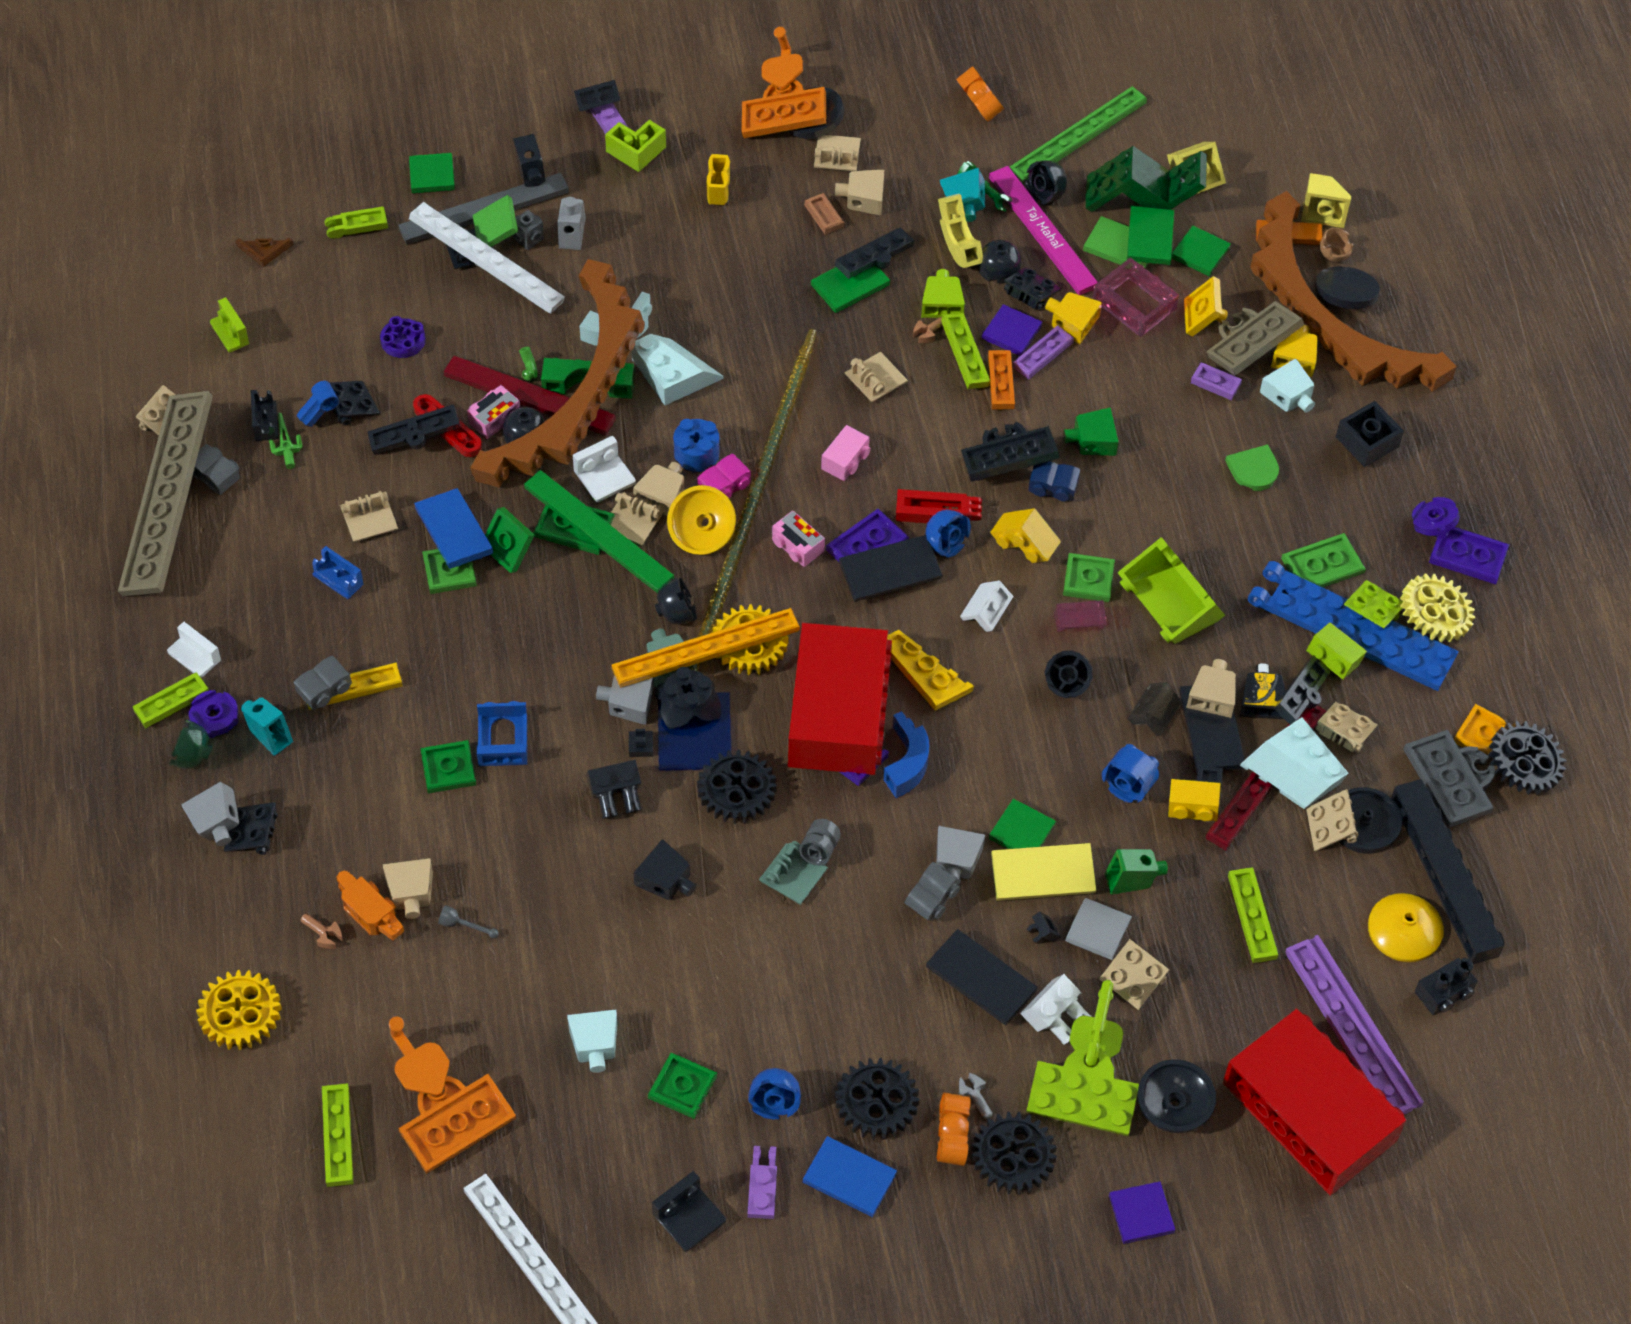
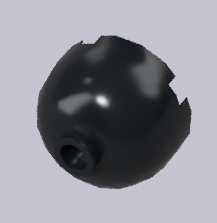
[1026,160,1067,204]
[978,239,1021,284]
[503,407,546,444]
[655,577,698,625]
[1045,650,1093,698]

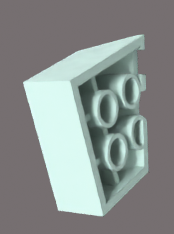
[632,334,723,405]
[1240,717,1348,809]

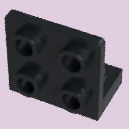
[652,1171,726,1252]

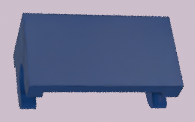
[312,546,364,599]

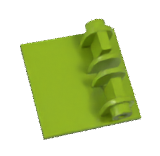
[1344,580,1403,629]

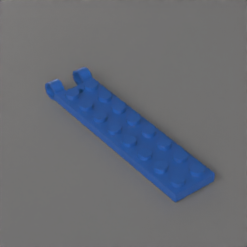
[1248,561,1459,691]

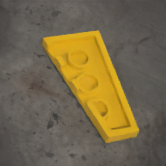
[888,630,974,711]

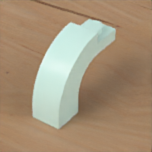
[580,292,652,346]

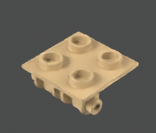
[814,135,861,171]
[845,352,908,402]
[136,385,175,435]
[340,491,398,542]
[611,492,664,546]
[1316,702,1378,753]
[1306,789,1358,851]
[1099,939,1169,1010]

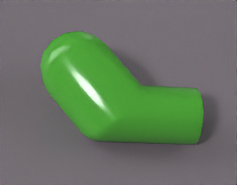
[519,347,538,381]

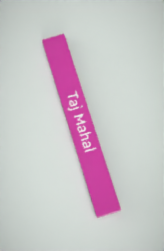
[989,166,1098,295]

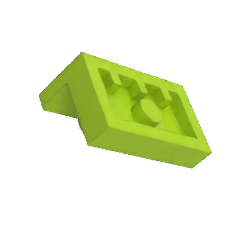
[210,297,249,353]

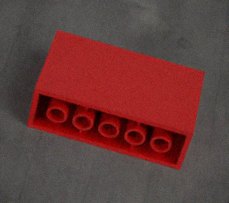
[788,623,892,775]
[1223,1009,1406,1196]

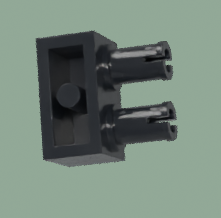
[586,759,642,819]
[1414,958,1478,1015]

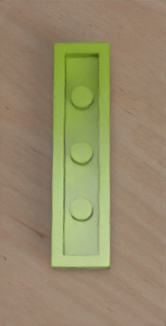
[941,313,990,389]
[1228,867,1278,963]
[322,1083,354,1187]

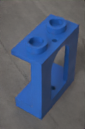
[477,701,527,766]

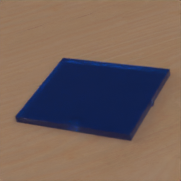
[658,692,731,771]

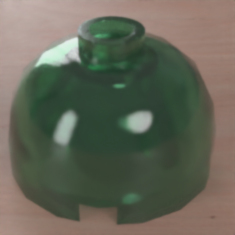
[169,719,212,769]

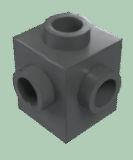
[513,210,544,250]

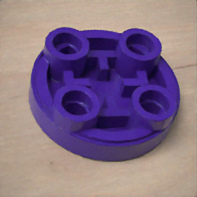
[380,316,426,358]

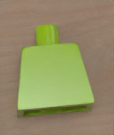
[921,269,965,318]

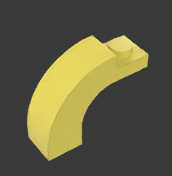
[938,194,983,268]

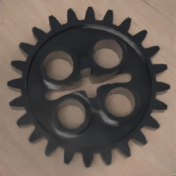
[1488,721,1566,795]
[697,749,777,824]
[835,1058,919,1140]
[971,1111,1057,1195]

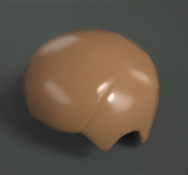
[1320,228,1353,262]

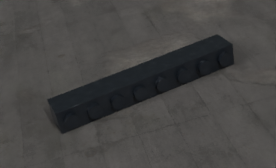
[1391,779,1505,964]

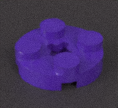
[1412,497,1460,538]
[189,690,239,738]

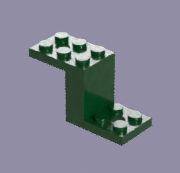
[1085,146,1207,213]

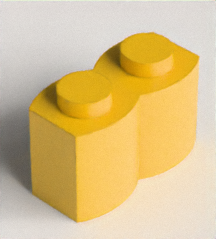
[707,154,730,205]

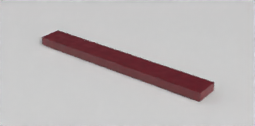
[443,356,616,436]
[1205,705,1327,851]

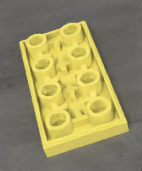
[991,843,1096,901]

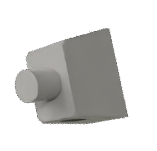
[558,197,586,250]
[596,675,654,725]
[181,782,239,846]
[936,826,985,879]

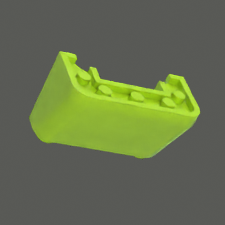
[1117,537,1225,644]

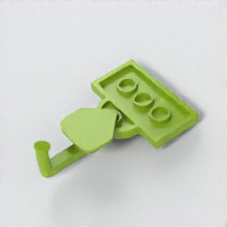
[1026,980,1139,1136]

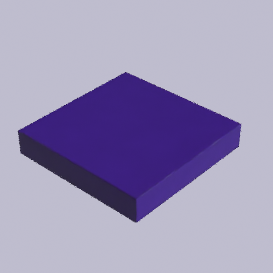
[982,304,1042,356]
[1109,1182,1175,1244]

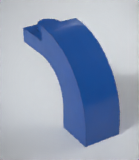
[884,711,929,798]

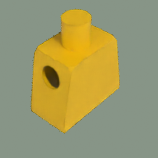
[1045,292,1102,344]
[1271,324,1317,377]

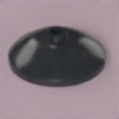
[1138,1059,1216,1133]

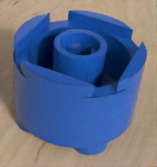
[673,419,720,472]
[1102,744,1159,803]

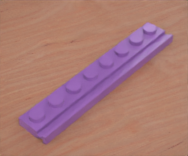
[1285,935,1424,1114]

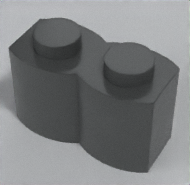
[193,444,240,495]
[293,656,352,710]
[904,862,961,921]

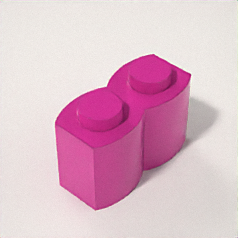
[697,454,751,499]

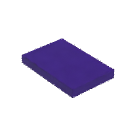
[826,509,909,562]
[1429,527,1510,584]

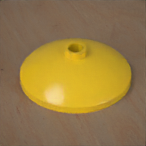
[667,485,736,555]
[1368,893,1444,962]

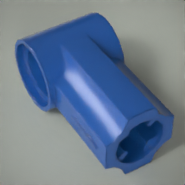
[297,381,339,427]

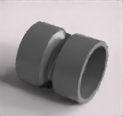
[799,819,841,866]

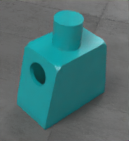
[940,168,985,222]
[241,697,293,756]

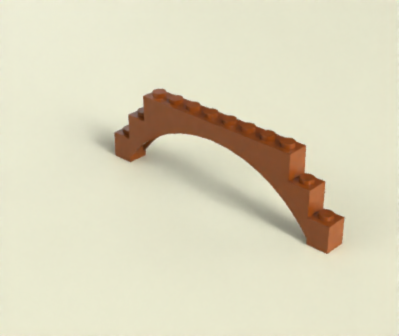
[1250,191,1457,392]
[470,259,645,488]

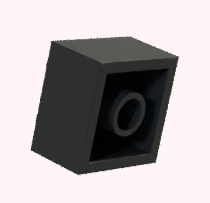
[1336,401,1404,468]

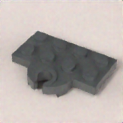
[1403,730,1495,828]

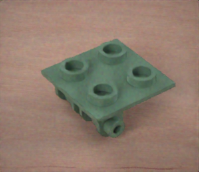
[759,841,828,905]

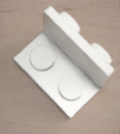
[573,436,636,502]

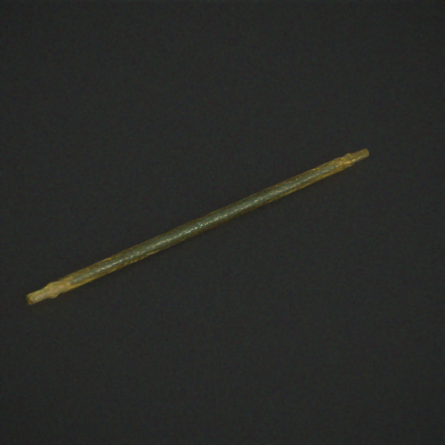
[689,329,817,671]

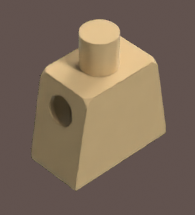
[835,170,884,215]
[633,462,685,516]
[1186,659,1236,718]
[383,858,433,919]

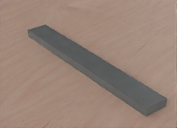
[398,173,569,245]

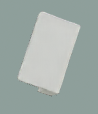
[960,581,1013,632]
[167,622,221,678]

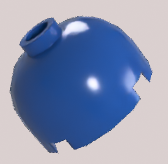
[925,509,971,557]
[748,1068,801,1120]

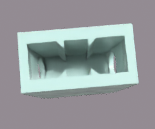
[1260,359,1315,413]
[567,1010,617,1073]

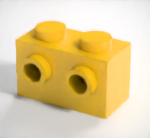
[1168,779,1221,821]

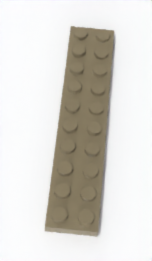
[118,391,213,596]

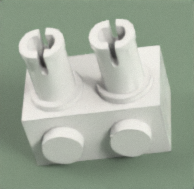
[1020,974,1092,1045]

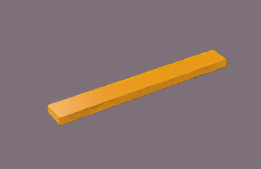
[612,608,800,688]

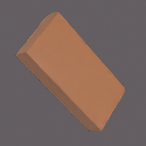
[804,193,844,235]

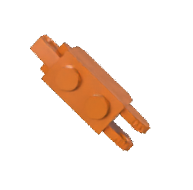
[336,870,404,940]

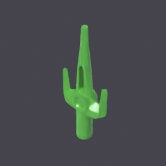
[269,412,302,469]

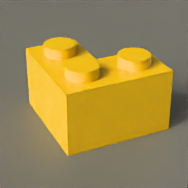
[990,508,1061,563]

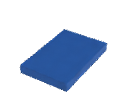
[803,1136,897,1217]

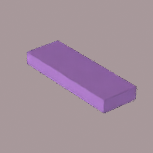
[1012,326,1074,380]

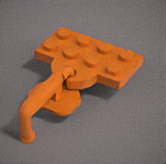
[742,27,826,138]
[389,1016,516,1174]

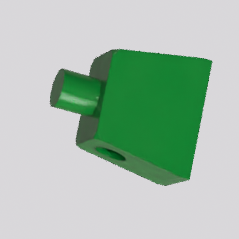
[1063,408,1119,456]
[1105,849,1168,895]

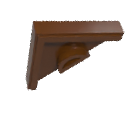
[235,238,294,267]

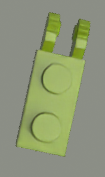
[325,206,388,239]

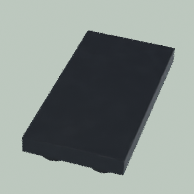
[839,535,943,602]
[1179,685,1245,773]
[926,929,1037,1026]

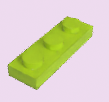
[132,672,209,729]

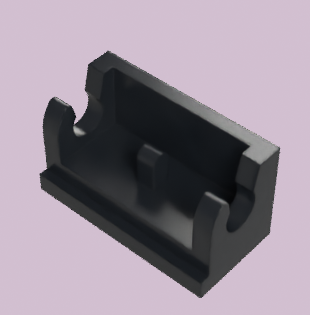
[574,80,621,112]
[250,390,279,442]

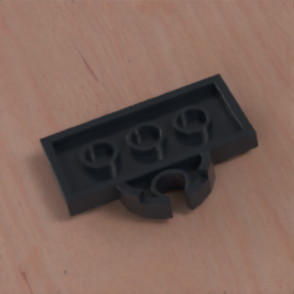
[961,421,1060,482]

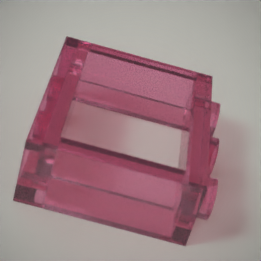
[1093,257,1179,337]

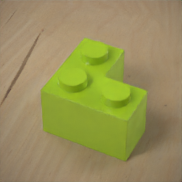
[605,120,666,172]

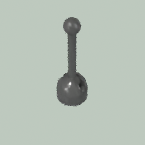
[438,905,499,938]

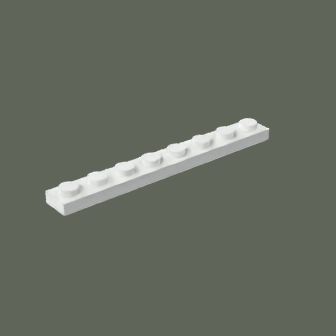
[409,202,565,314]
[464,1174,598,1324]

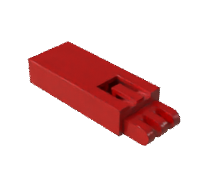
[896,489,982,523]

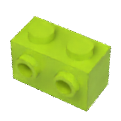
[1306,623,1367,679]

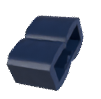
[1029,461,1080,501]

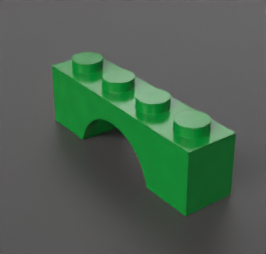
[541,358,635,399]

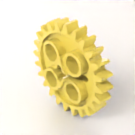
[1400,574,1475,642]

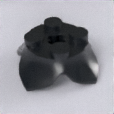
[655,667,721,729]

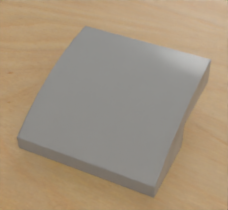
[1065,898,1132,960]

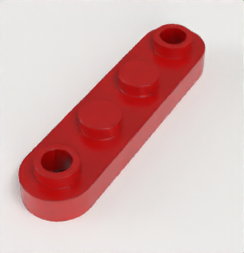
[413,394,482,457]

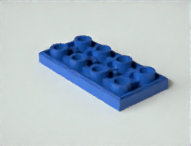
[414,488,493,569]

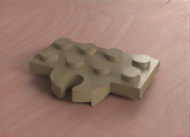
[1207,301,1304,376]

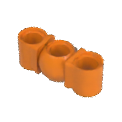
[956,66,1005,122]
[937,1092,970,1166]

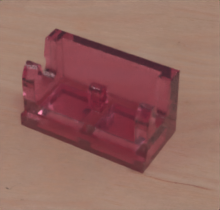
[1054,600,1107,632]

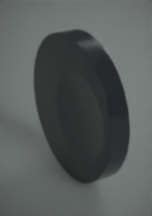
[788,87,844,139]
[1315,266,1380,309]
[1339,787,1402,854]

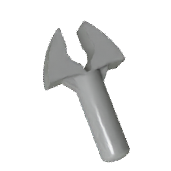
[959,1073,993,1119]

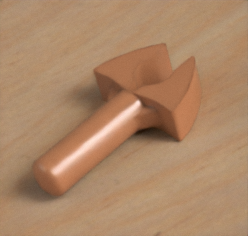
[913,314,946,343]
[301,914,343,949]

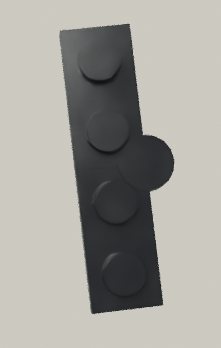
[834,227,915,279]
[368,404,461,455]
[1274,655,1331,725]

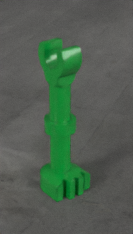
[957,161,1013,211]

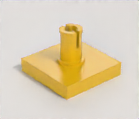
[1184,276,1228,337]

